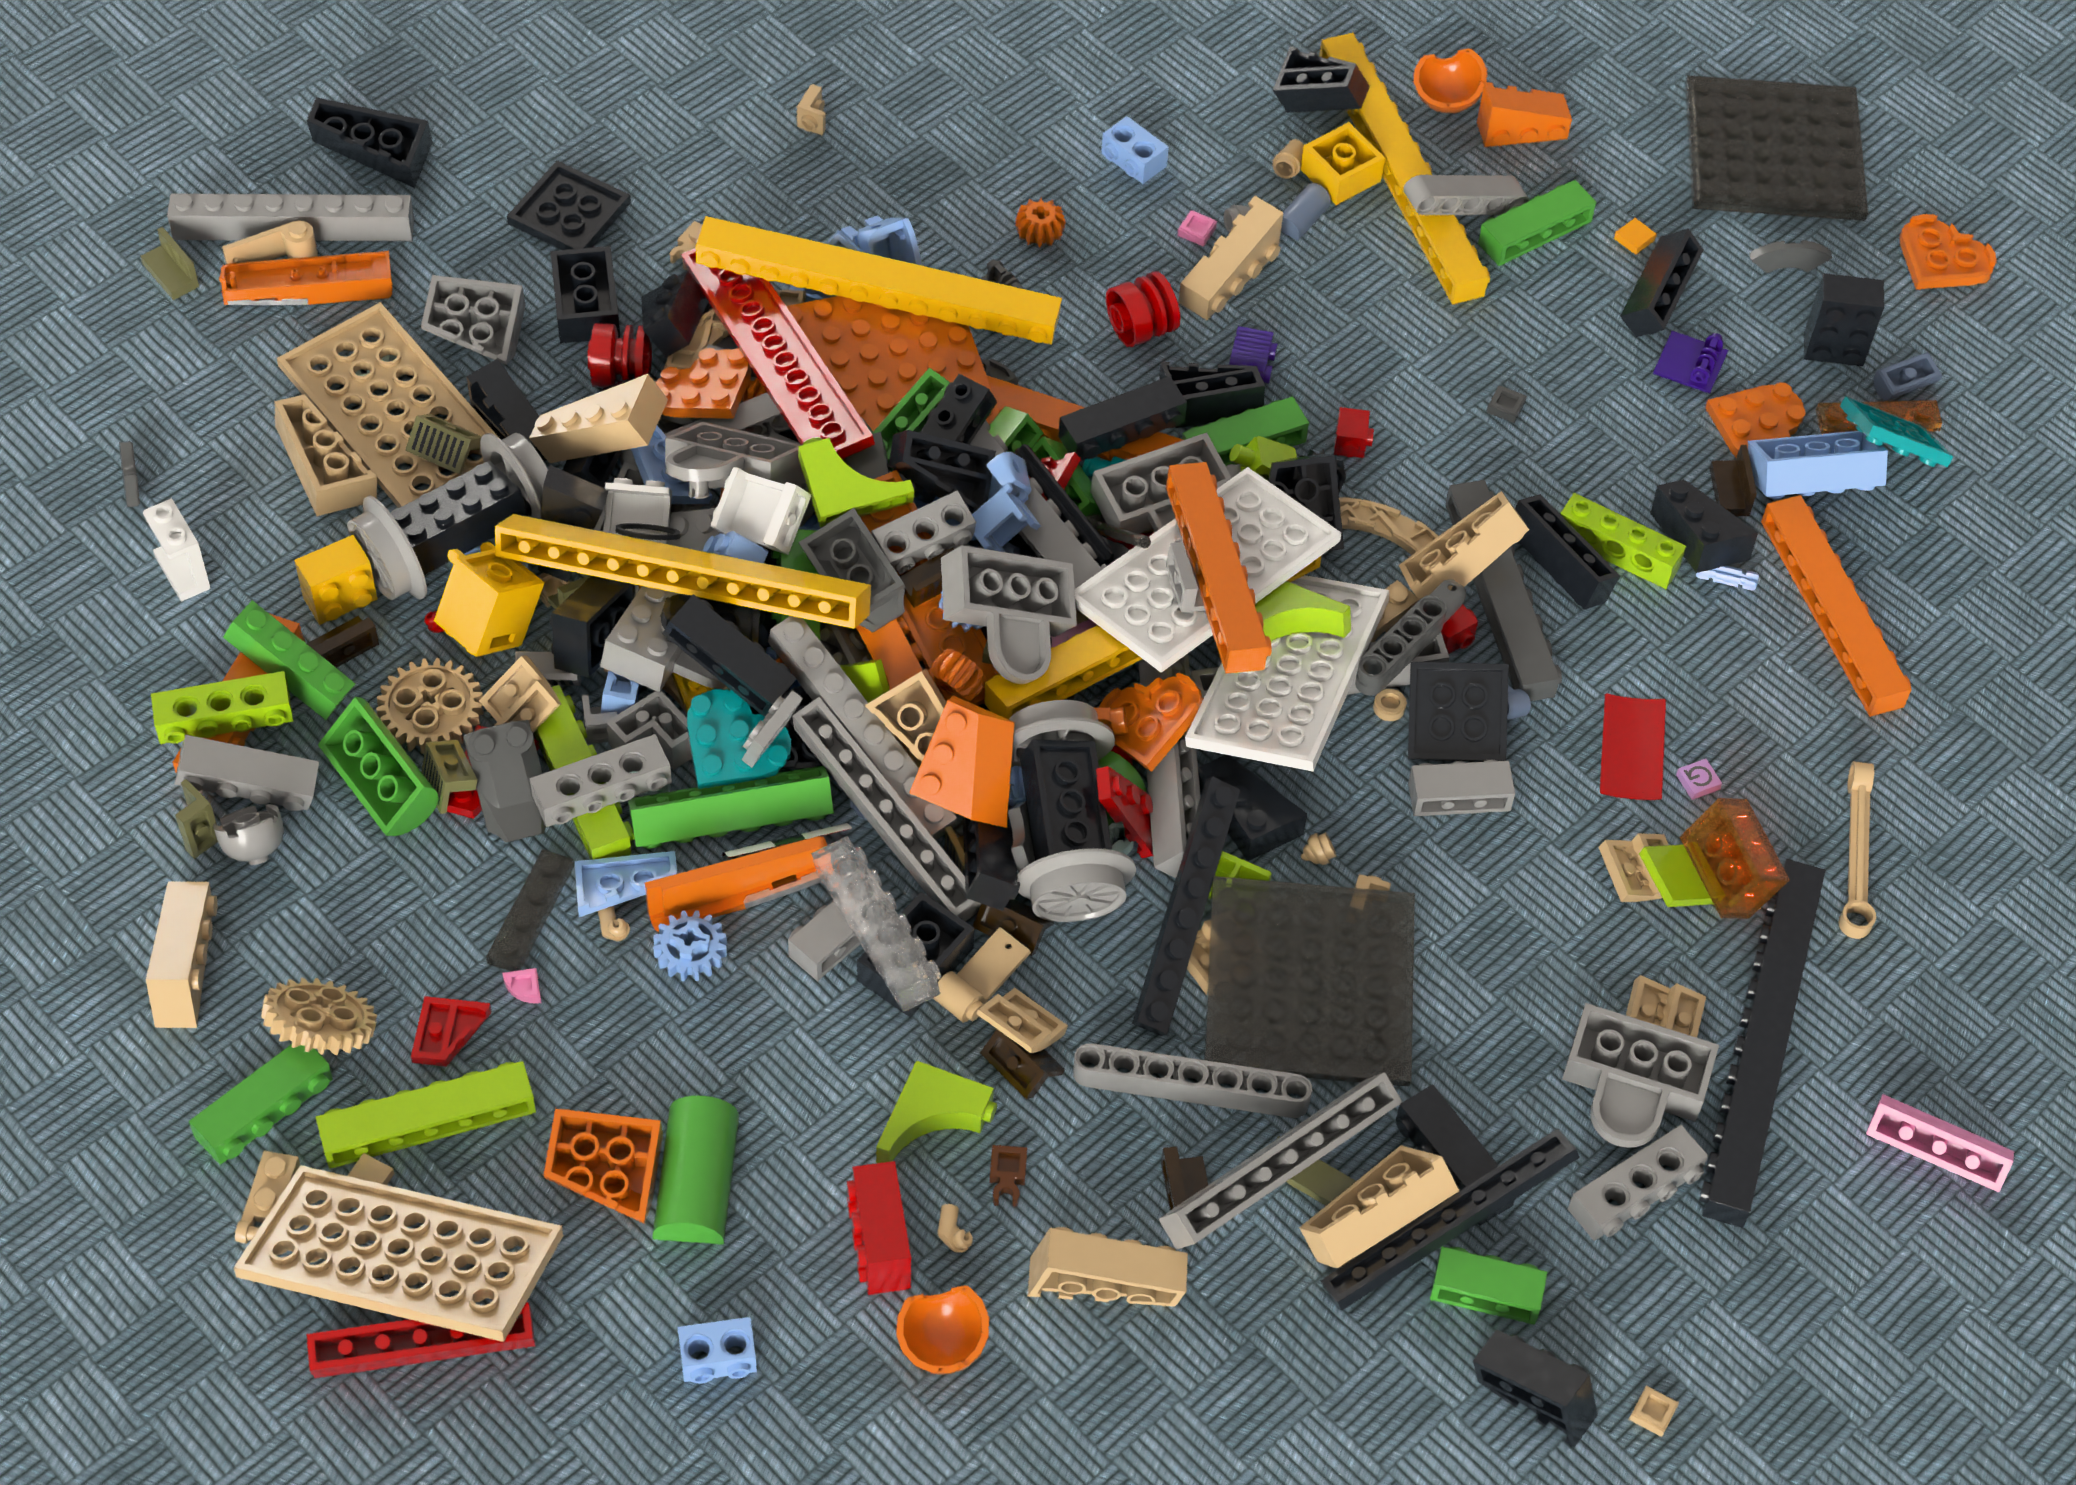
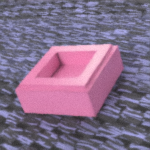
[1177,210,1217,247]

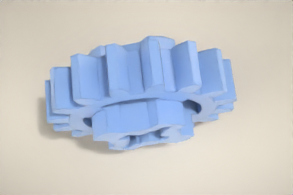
[653,910,727,981]

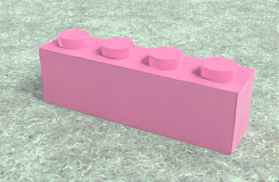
[1866,1094,2015,1192]

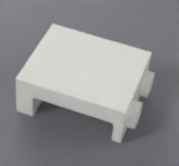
[711,467,811,555]
[603,478,672,544]
[143,498,211,601]

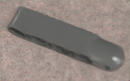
[1355,579,1466,696]

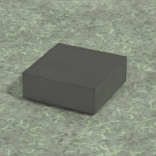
[1486,385,1527,423]

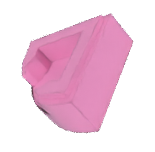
[502,968,541,1004]

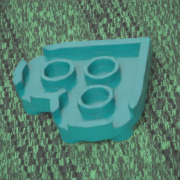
[687,689,791,789]

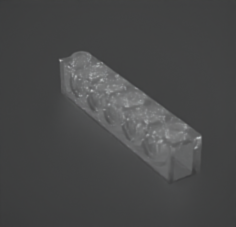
[811,836,941,1012]

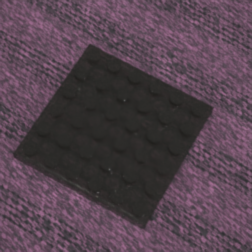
[1685,75,1868,221]
[1204,876,1415,1087]

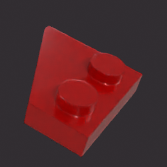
[411,996,491,1067]

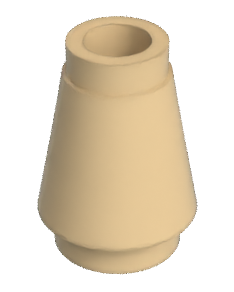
[1273,139,1304,179]

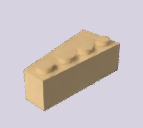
[1179,196,1283,320]
[529,374,668,463]
[146,881,217,1028]
[1299,1145,1459,1268]

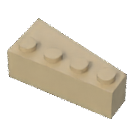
[275,394,377,516]
[1399,491,1529,600]
[865,669,947,761]
[1028,1227,1188,1307]

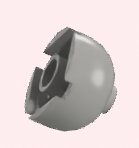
[213,804,284,865]

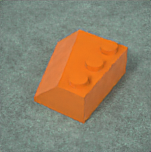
[909,696,1015,828]
[543,1108,663,1224]

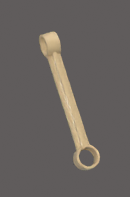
[1838,761,1876,939]

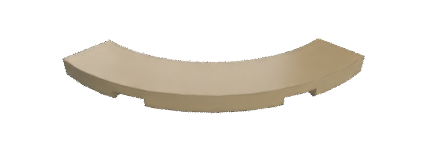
[664,290,806,369]
[1339,497,1438,555]

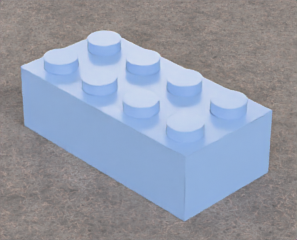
[1748,431,1888,499]

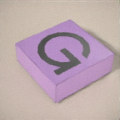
[1676,759,1722,800]

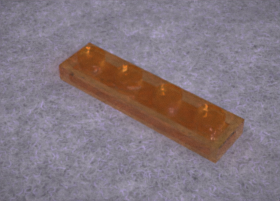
[1815,400,1942,434]

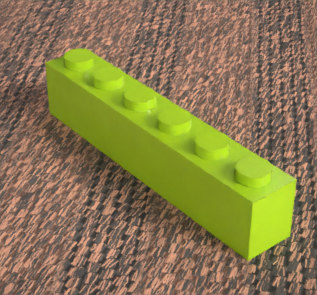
[533,685,634,860]
[315,1061,536,1169]

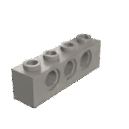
[530,734,672,828]
[1568,1125,1708,1241]

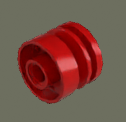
[1105,271,1181,347]
[588,323,652,388]

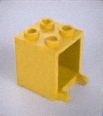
[434,542,545,657]

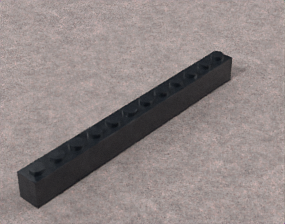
[1699,859,1826,1228]

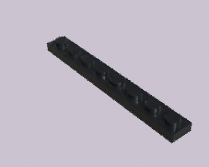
[1132,777,1240,1036]
[1320,1128,1580,1311]

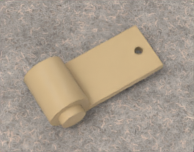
[222,220,318,264]
[931,927,1031,1023]

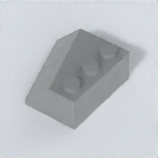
[421,275,526,365]

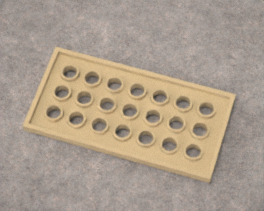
[276,302,501,508]
[234,1165,563,1342]

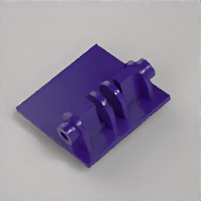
[1653,331,1729,394]

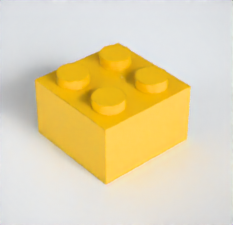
[1300,122,1385,205]
[294,535,378,625]

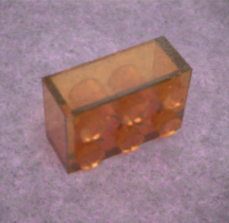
[1680,798,1790,919]

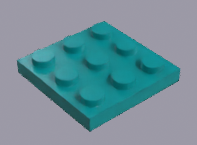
[1840,396,1954,467]

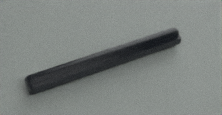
[1014,444,1115,566]

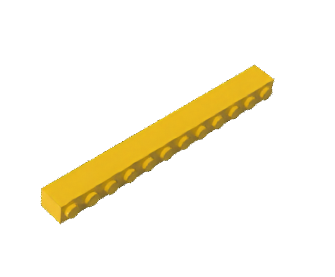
[1319,33,1490,305]
[696,216,1062,345]
[495,514,871,629]
[984,556,1321,719]

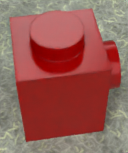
[1334,407,1374,458]
[1441,604,1478,654]

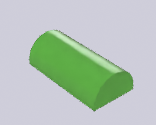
[318,697,438,836]
[652,1095,739,1244]

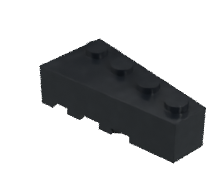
[307,97,433,188]

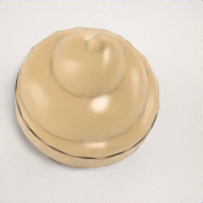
[1301,832,1337,865]

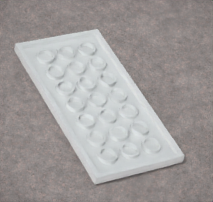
[1075,467,1341,673]
[1185,575,1389,771]

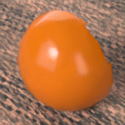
[1413,49,1487,113]
[896,1285,989,1374]

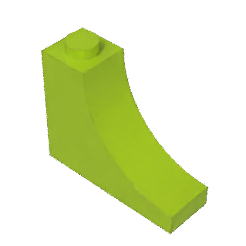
[798,438,914,528]
[1255,581,1351,641]
[876,1060,997,1163]

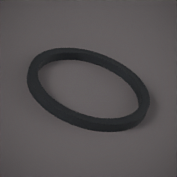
[615,523,681,540]

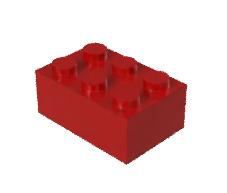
[846,1161,911,1295]

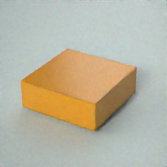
[1614,218,1657,255]

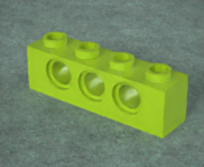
[1560,493,1686,589]
[151,671,294,744]

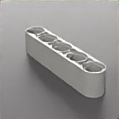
[1403,175,1529,215]

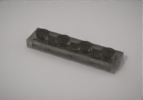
[486,849,574,972]

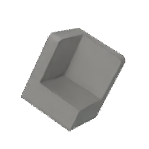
[582,694,617,744]

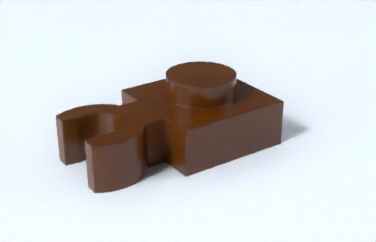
[990,1145,1027,1207]

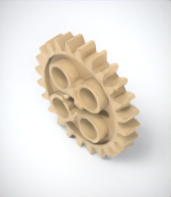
[376,658,484,754]
[261,978,377,1055]

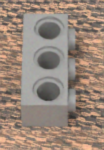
[871,491,976,574]

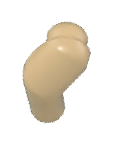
[598,906,630,942]
[938,1204,973,1253]

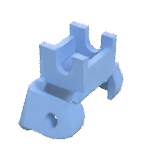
[841,215,922,266]
[946,451,1041,552]

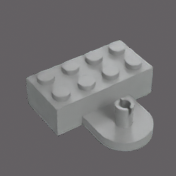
[665,422,806,499]
[1090,432,1232,542]
[941,545,1077,684]
[600,586,726,692]
[1562,1003,1719,1148]

